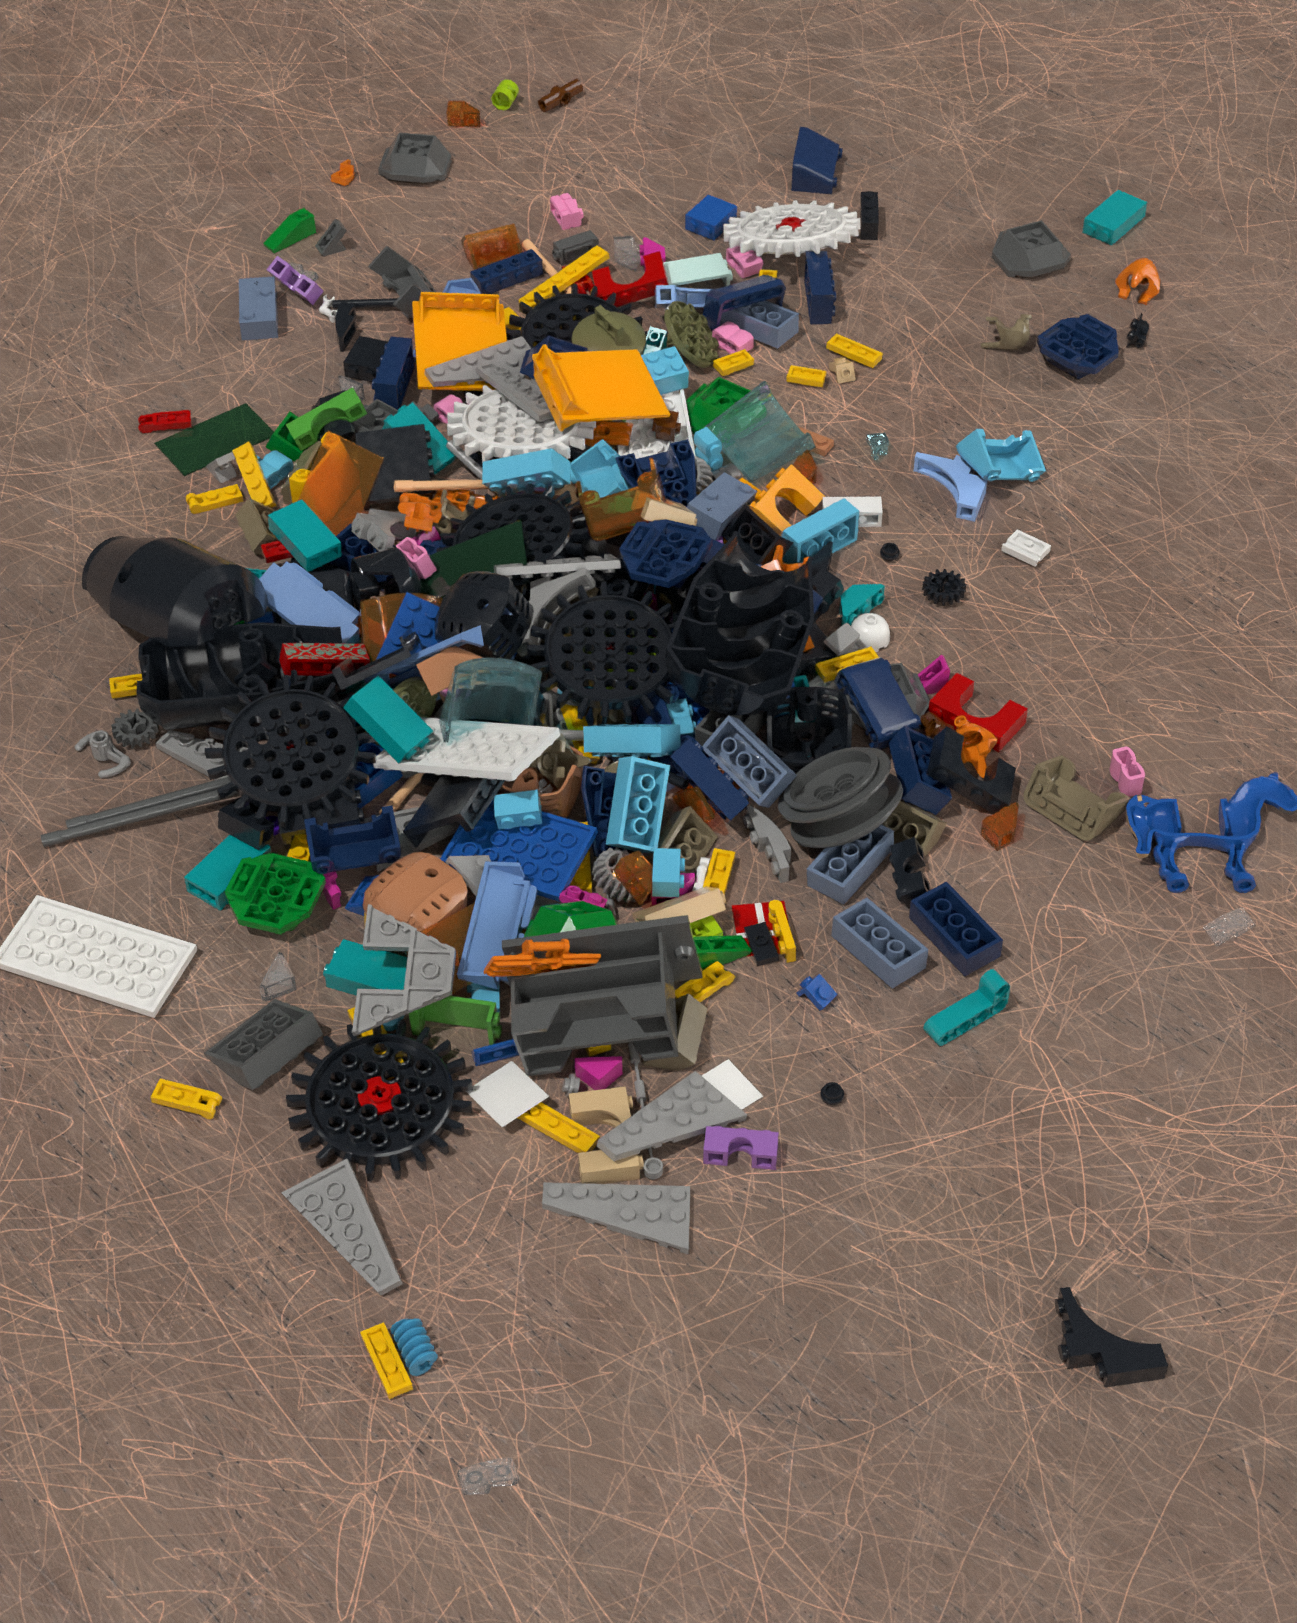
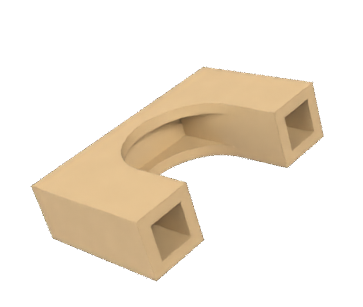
[631,489,697,526]
[569,1086,644,1184]

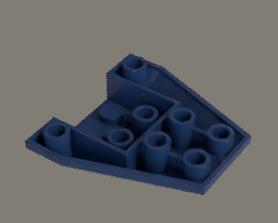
[615,439,696,507]
[581,766,639,857]

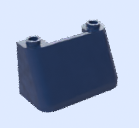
[791,127,843,194]
[834,657,921,750]
[304,805,401,874]

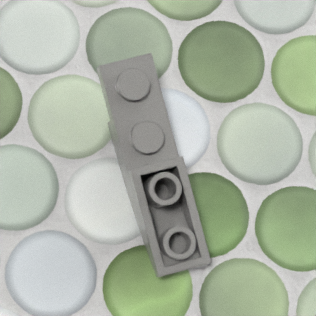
[743,806,791,883]

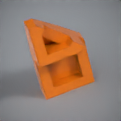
[331,159,354,186]

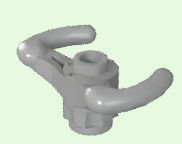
[75,730,131,778]

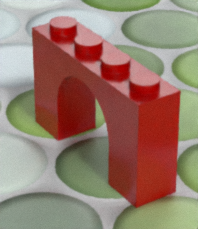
[592,251,669,307]
[928,673,1028,752]

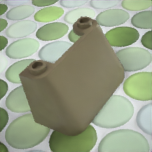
[1023,755,1131,841]

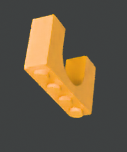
[750,464,825,532]

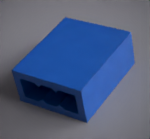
[685,195,737,241]

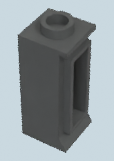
[552,230,599,266]

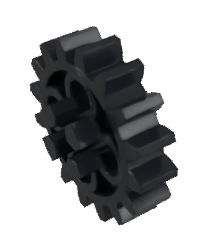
[922,569,966,606]

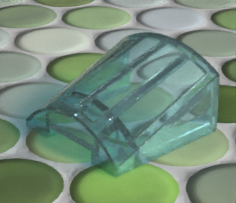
[705,381,816,483]
[439,658,542,742]

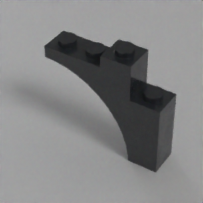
[1055,1287,1168,1388]

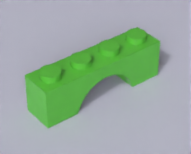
[286,387,368,451]

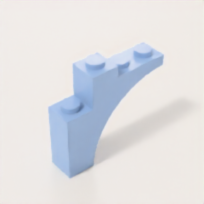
[655,285,712,309]
[914,452,987,522]

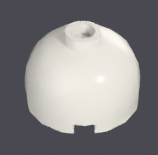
[851,613,890,652]

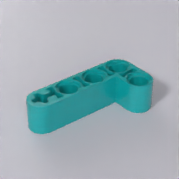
[923,969,1010,1046]

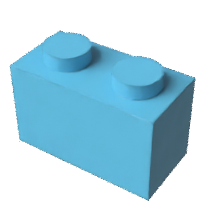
[494,789,542,829]
[652,848,685,897]

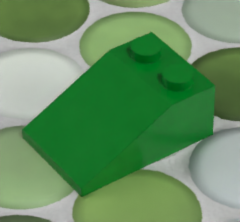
[265,411,325,462]

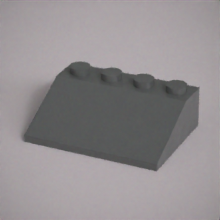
[204,999,323,1090]

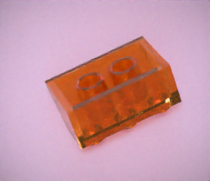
[461,223,522,270]

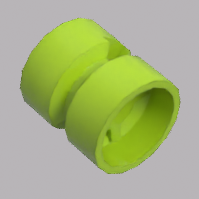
[491,79,519,110]

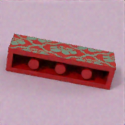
[279,643,370,676]

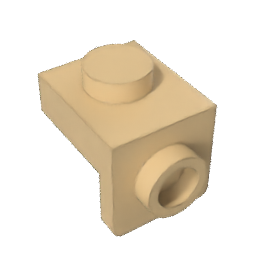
[829,358,855,383]

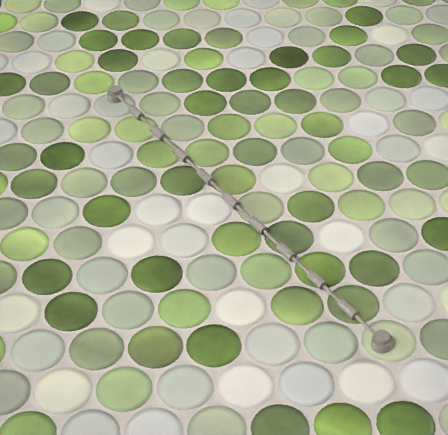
[606,893,663,1180]

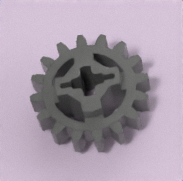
[111,708,159,748]

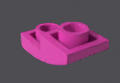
[323,871,342,910]

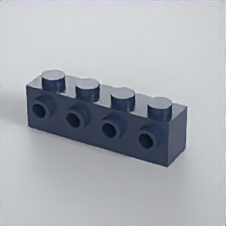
[470,249,543,294]

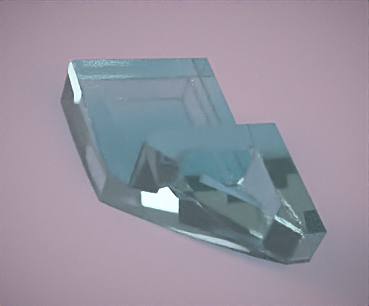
[866,432,889,460]

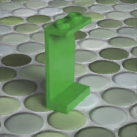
[409,996,502,1045]

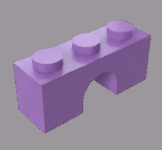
[267,256,324,305]
[703,1126,779,1170]

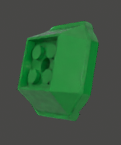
[686,377,766,444]
[224,853,326,934]
[524,901,618,937]

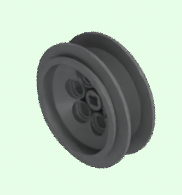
[778,747,903,848]

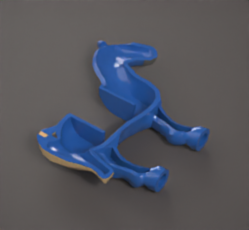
[1126,772,1297,893]

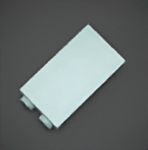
[664,253,733,286]

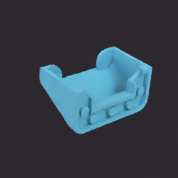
[956,429,1046,482]
[570,439,636,514]

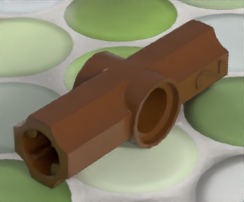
[538,79,583,113]
[920,712,955,738]

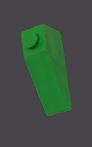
[264,208,316,253]
[694,935,752,971]

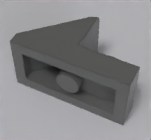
[315,219,347,256]

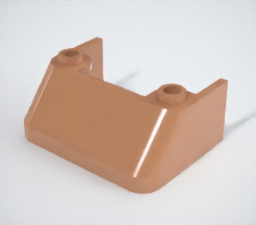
[416,646,498,703]

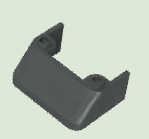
[368,246,436,319]

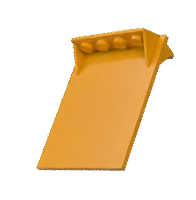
[412,292,507,391]
[532,344,670,432]

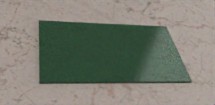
[154,403,274,476]
[420,520,527,602]

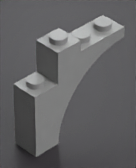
[352,509,416,552]
[511,568,595,657]

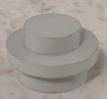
[562,1074,580,1098]

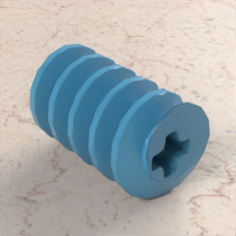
[390,1318,438,1376]

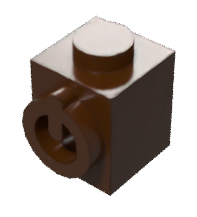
[652,410,681,442]

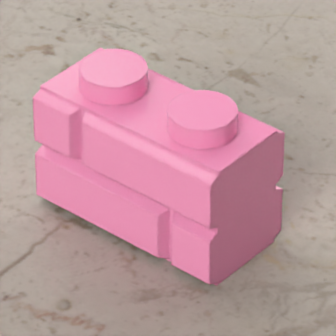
[550,193,583,230]

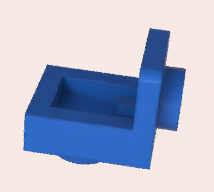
[796,974,838,1011]

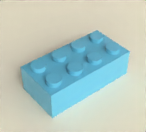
[641,346,689,395]
[482,448,571,497]
[782,498,859,564]
[583,724,681,757]
[606,756,670,853]

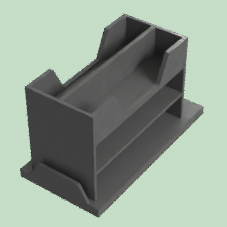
[502,915,703,1076]

